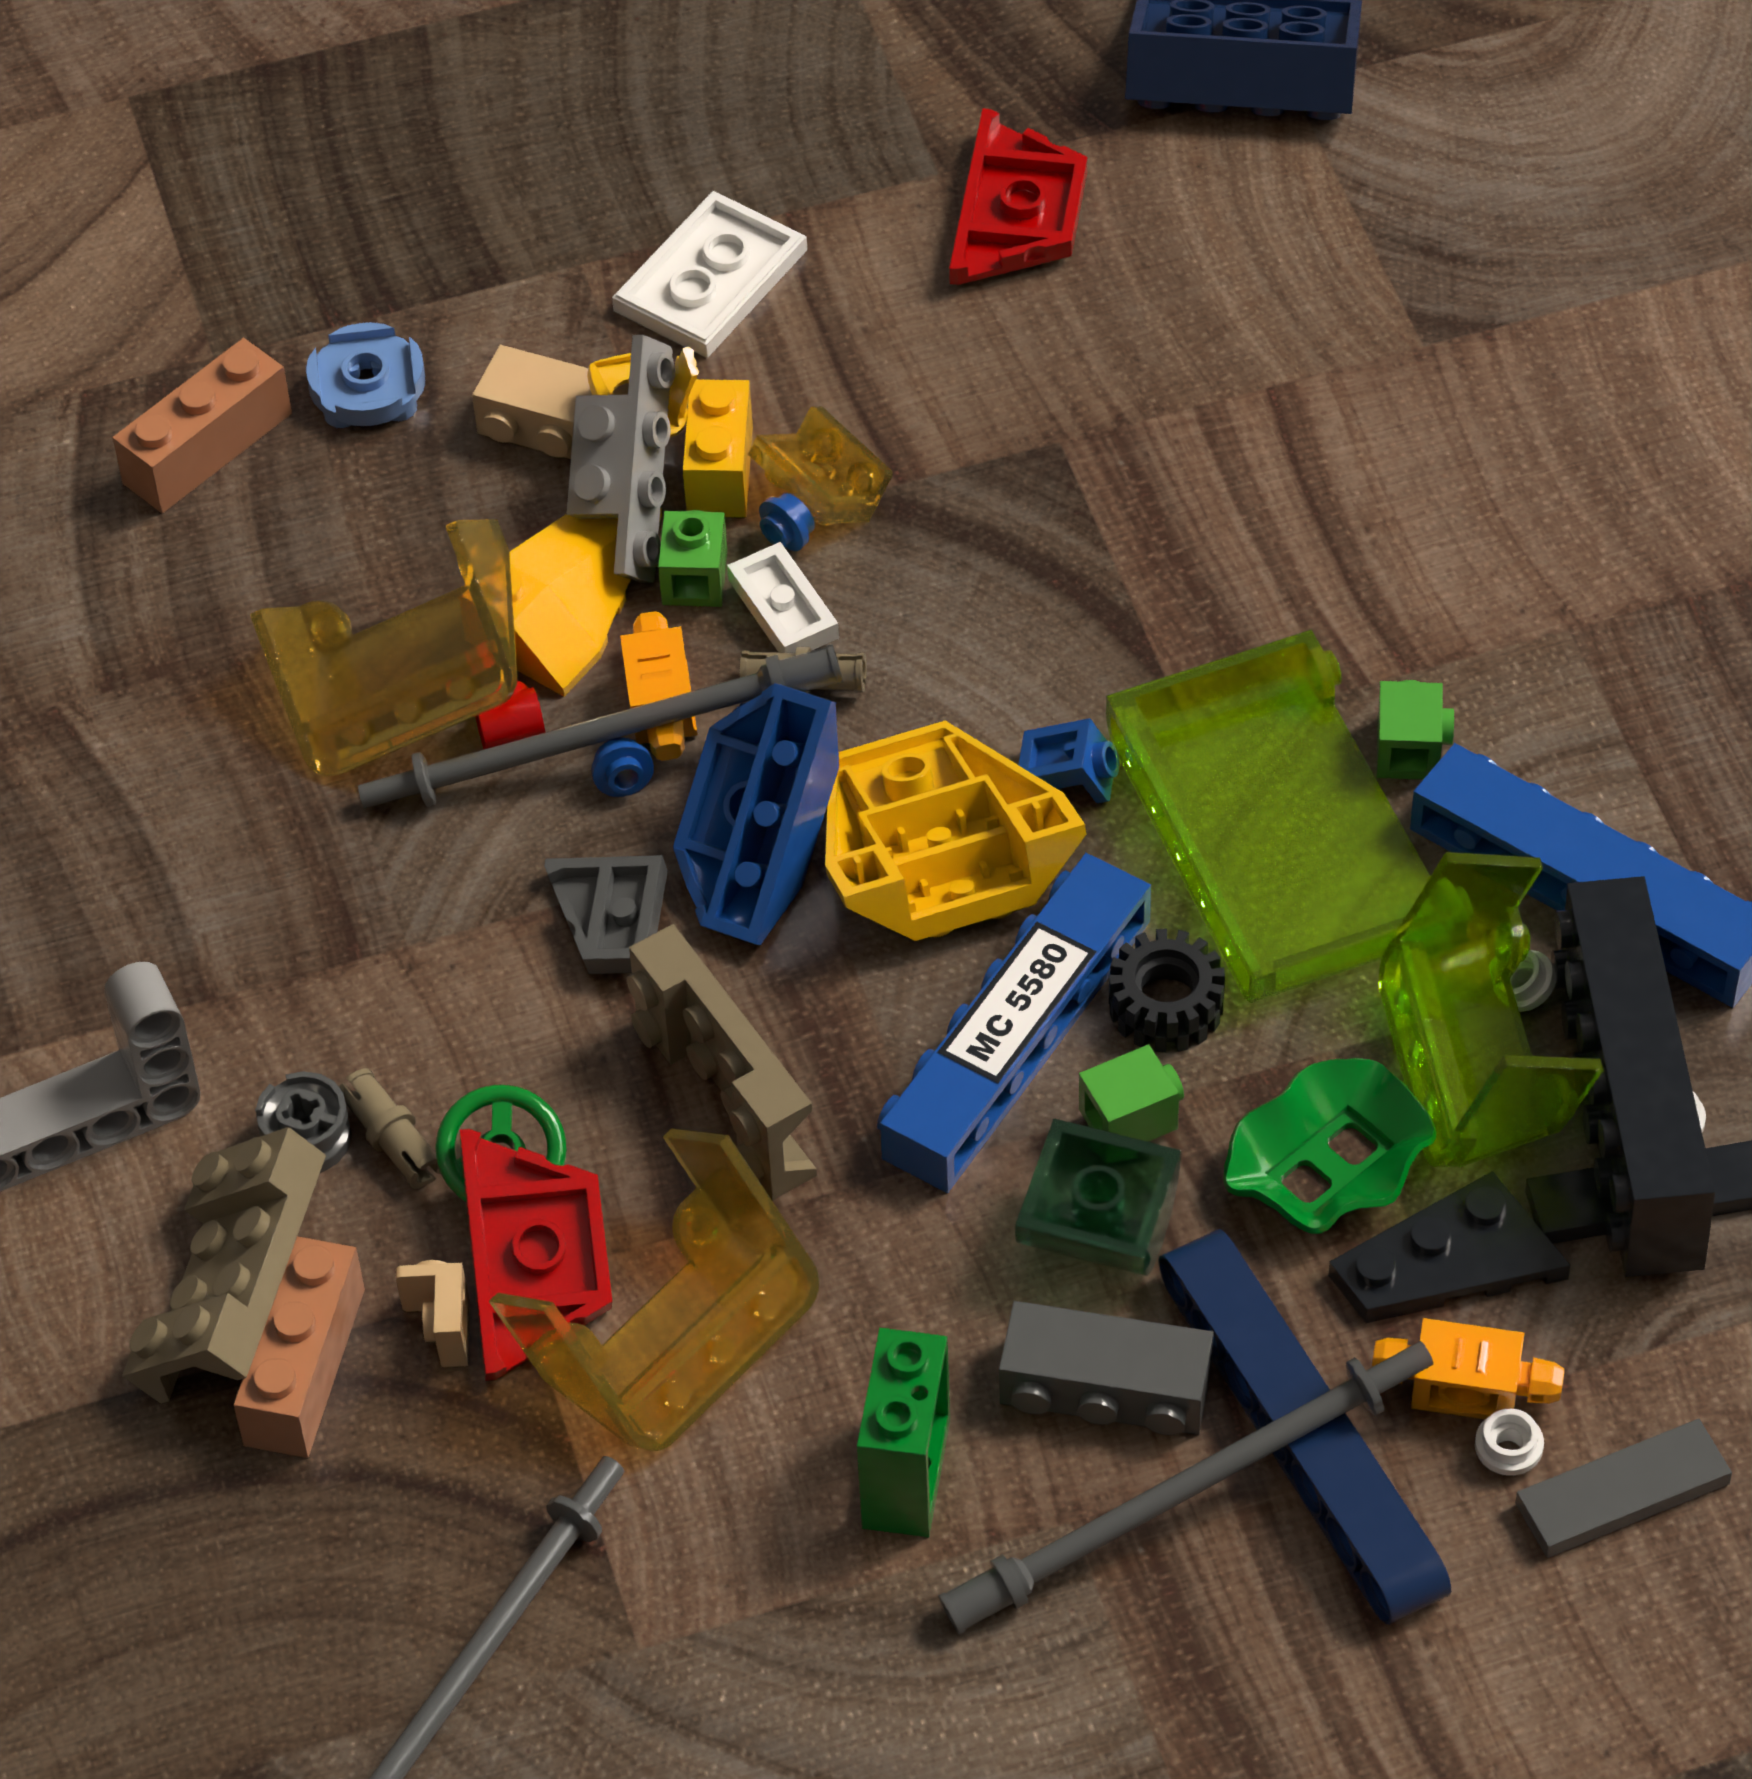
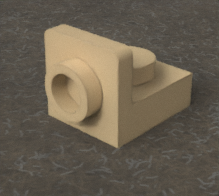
[396,1260,470,1367]

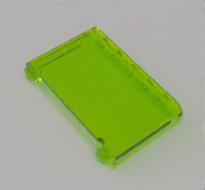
[1106,629,1472,1003]

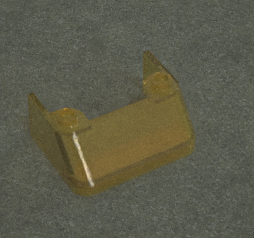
[489,1129,819,1451]

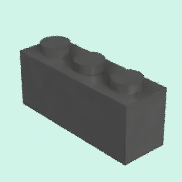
[999,1301,1214,1435]

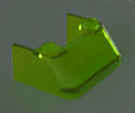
[1379,852,1603,1168]

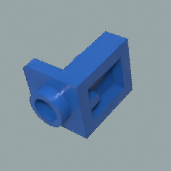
[1018,718,1119,804]

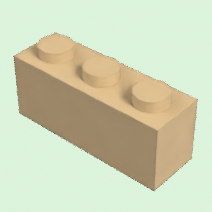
[472,345,629,459]

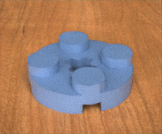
[306,323,425,428]

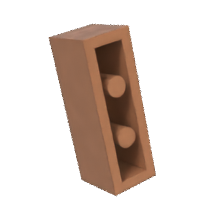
[112,337,292,514]
[234,1236,365,1458]

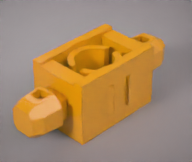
[620,611,698,761]
[1372,1318,1564,1419]

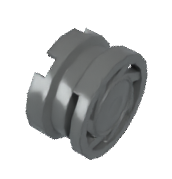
[255,1071,352,1173]

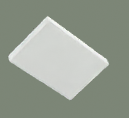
[612,191,807,358]

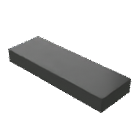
[1515,1419,1732,1558]

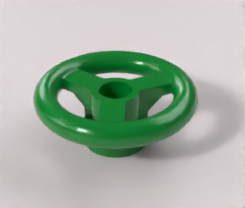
[435,1084,567,1202]

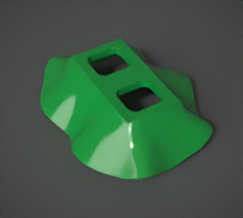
[1223,1057,1437,1234]

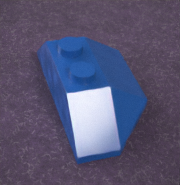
[673,683,839,945]

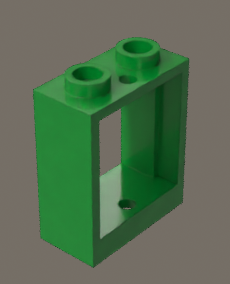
[857,1327,950,1537]

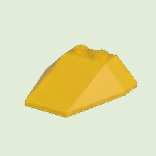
[825,720,1086,941]

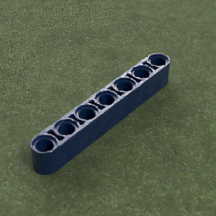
[1158,1229,1452,1625]

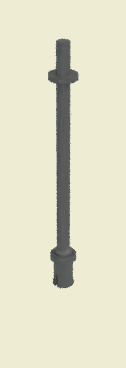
[358,644,843,809]
[938,1341,1434,1634]
[369,1456,624,1779]

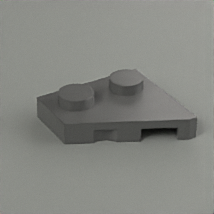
[544,855,668,974]

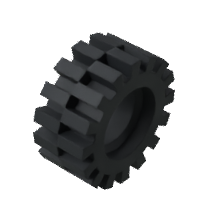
[1109,929,1225,1053]

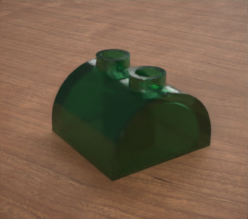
[1015,1118,1181,1276]

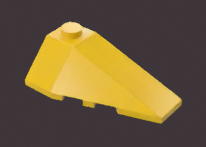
[462,508,662,697]

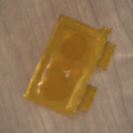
[747,406,893,526]

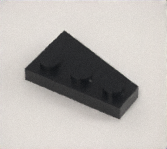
[1328,1171,1570,1323]

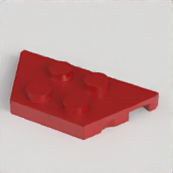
[949,108,1088,285]
[459,1129,613,1381]

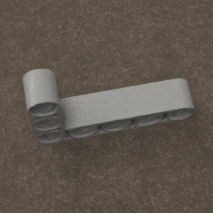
[0,962,201,1191]

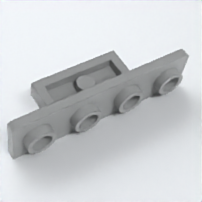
[566,335,675,583]

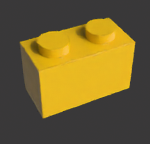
[683,380,753,517]

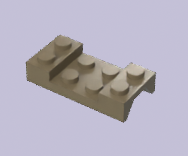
[627,924,817,1200]
[122,1127,326,1403]

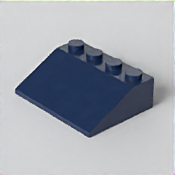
[1125,0,1362,120]

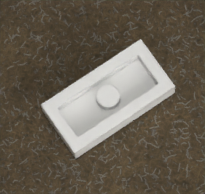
[727,542,839,653]

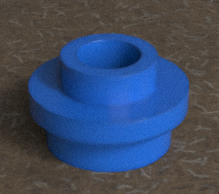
[759,493,815,551]
[591,737,654,797]

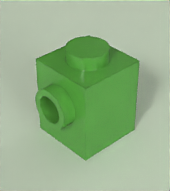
[658,510,728,607]
[1376,680,1454,779]
[1079,1044,1184,1158]

